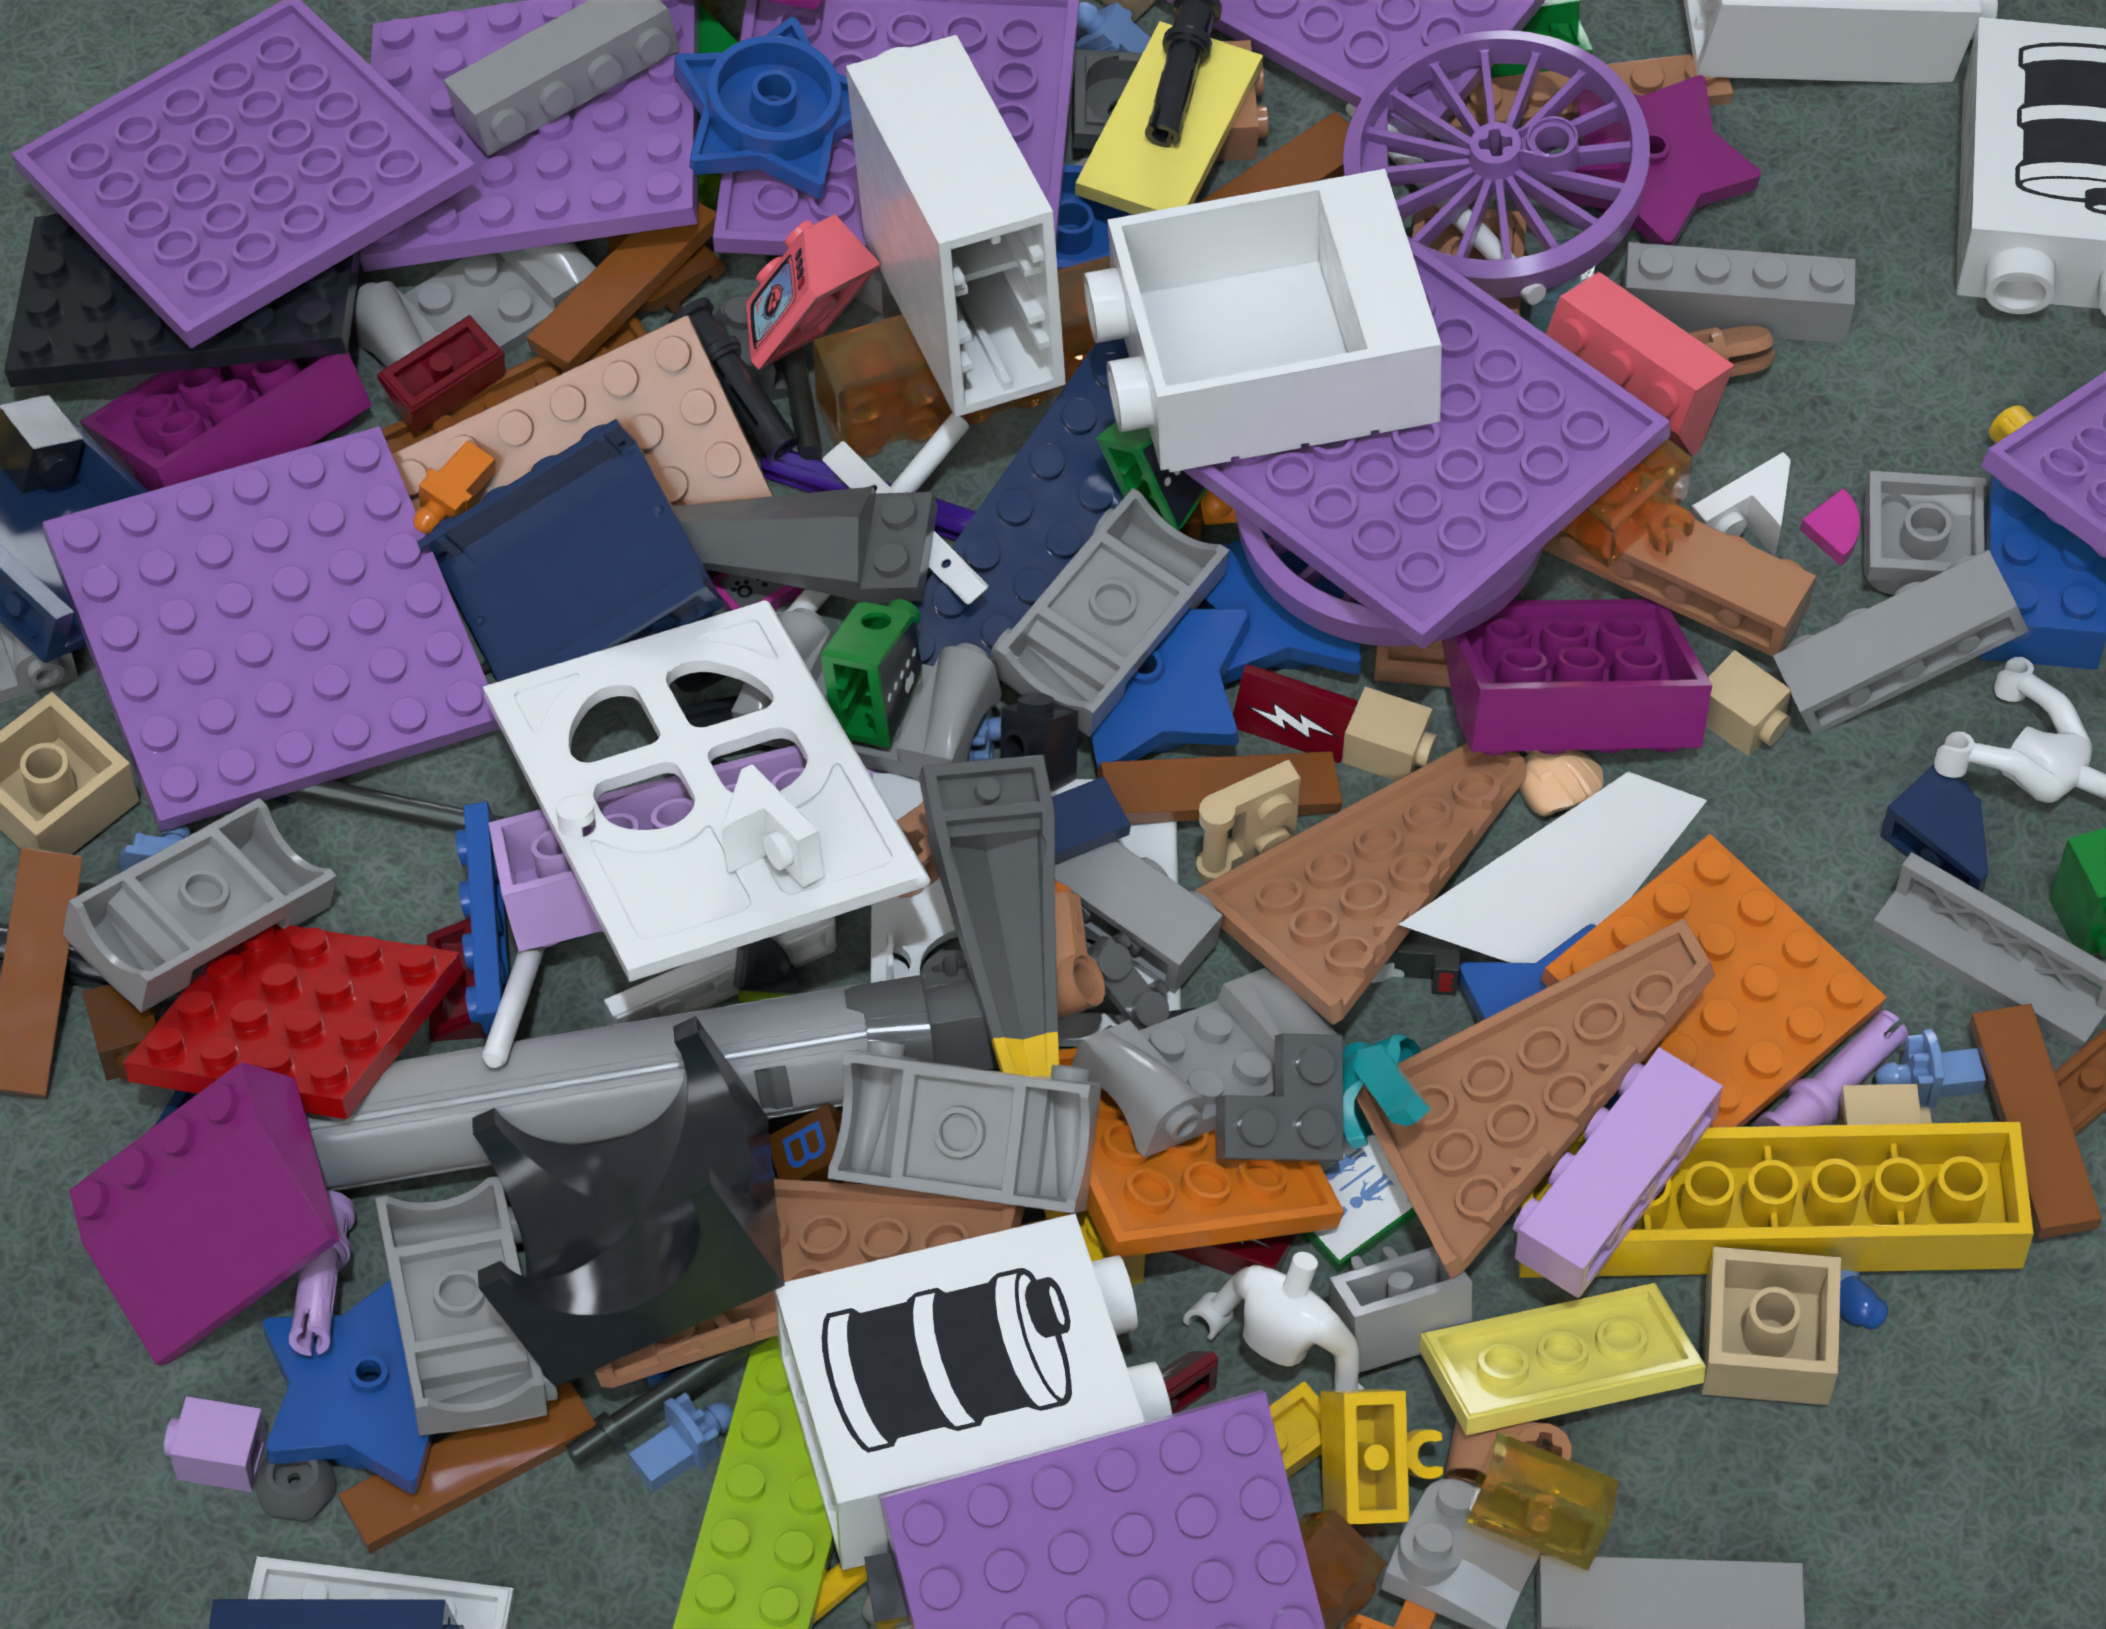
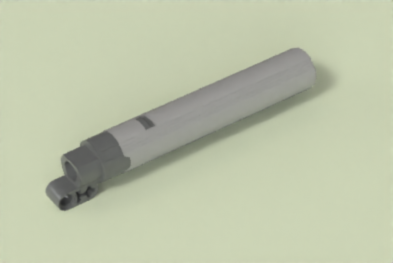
[305,948,999,1191]

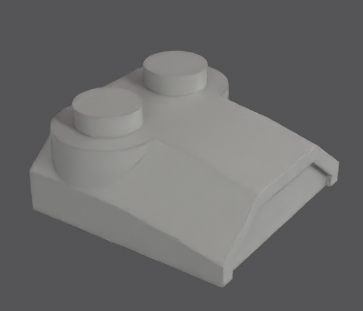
[1864,471,1986,595]
[1381,1479,1548,1629]

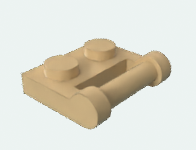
[1196,759,1301,883]

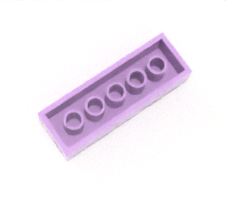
[488,745,807,952]

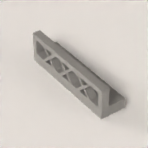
[1871,852,2106,1050]

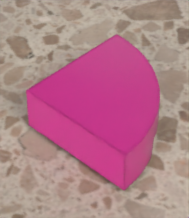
[1800,489,1860,566]

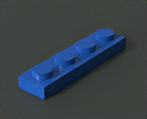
[456,801,510,1038]

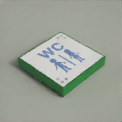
[1301,1135,1417,1273]

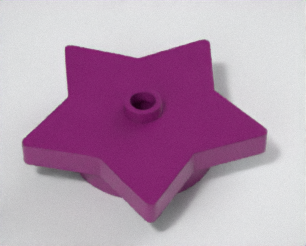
[1551,75,1761,246]

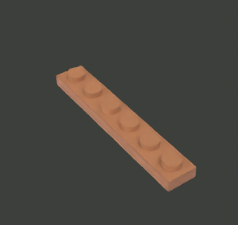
[1432,54,1733,140]

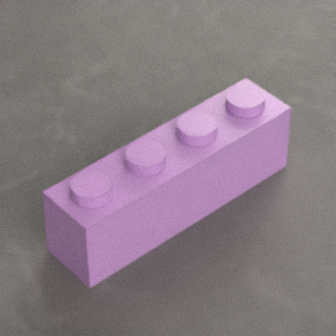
[1513,1047,1723,1299]

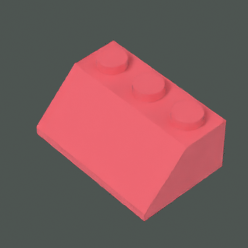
[1546,272,1734,456]

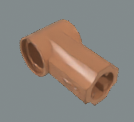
[1055,891,1105,1020]

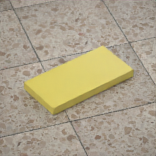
[1075,21,1263,215]
[1419,1283,1706,1436]

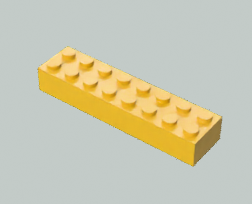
[1515,1122,2034,1278]

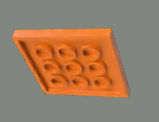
[1540,834,1887,1127]
[1059,1048,1344,1257]

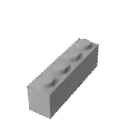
[443,0,680,156]
[1622,242,1855,343]
[1773,550,2029,735]
[1051,791,1223,994]
[1535,1555,1805,1629]

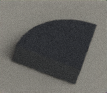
[733,937,798,994]

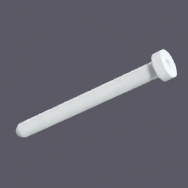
[482,947,546,1068]

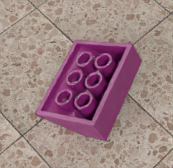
[80,351,372,491]
[1442,599,1713,756]
[69,1062,340,1365]

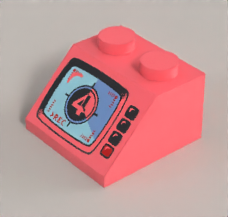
[746,214,881,370]

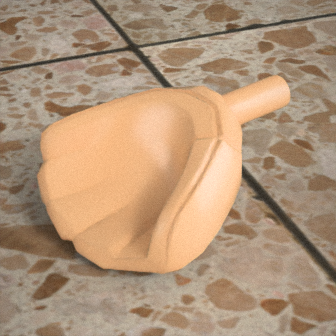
[1519,750,1604,817]

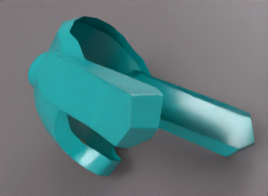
[1342,1033,1431,1149]

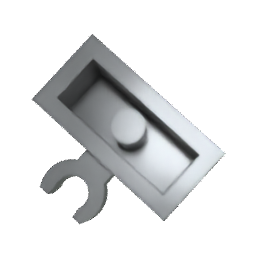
[1329,1246,1472,1373]

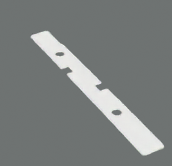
[823,441,989,604]

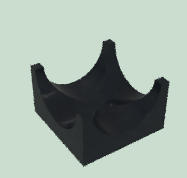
[472,1016,785,1387]

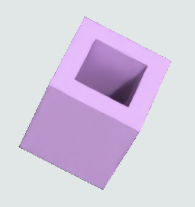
[164,1396,268,1492]

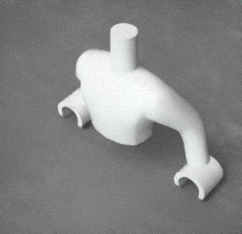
[1934,657,2106,803]
[1183,1252,1364,1390]

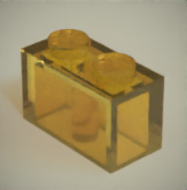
[1466,1432,1619,1571]

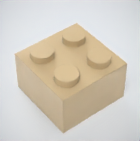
[0,692,139,855]
[1701,1247,1841,1405]

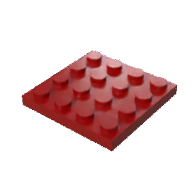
[124,924,464,1120]

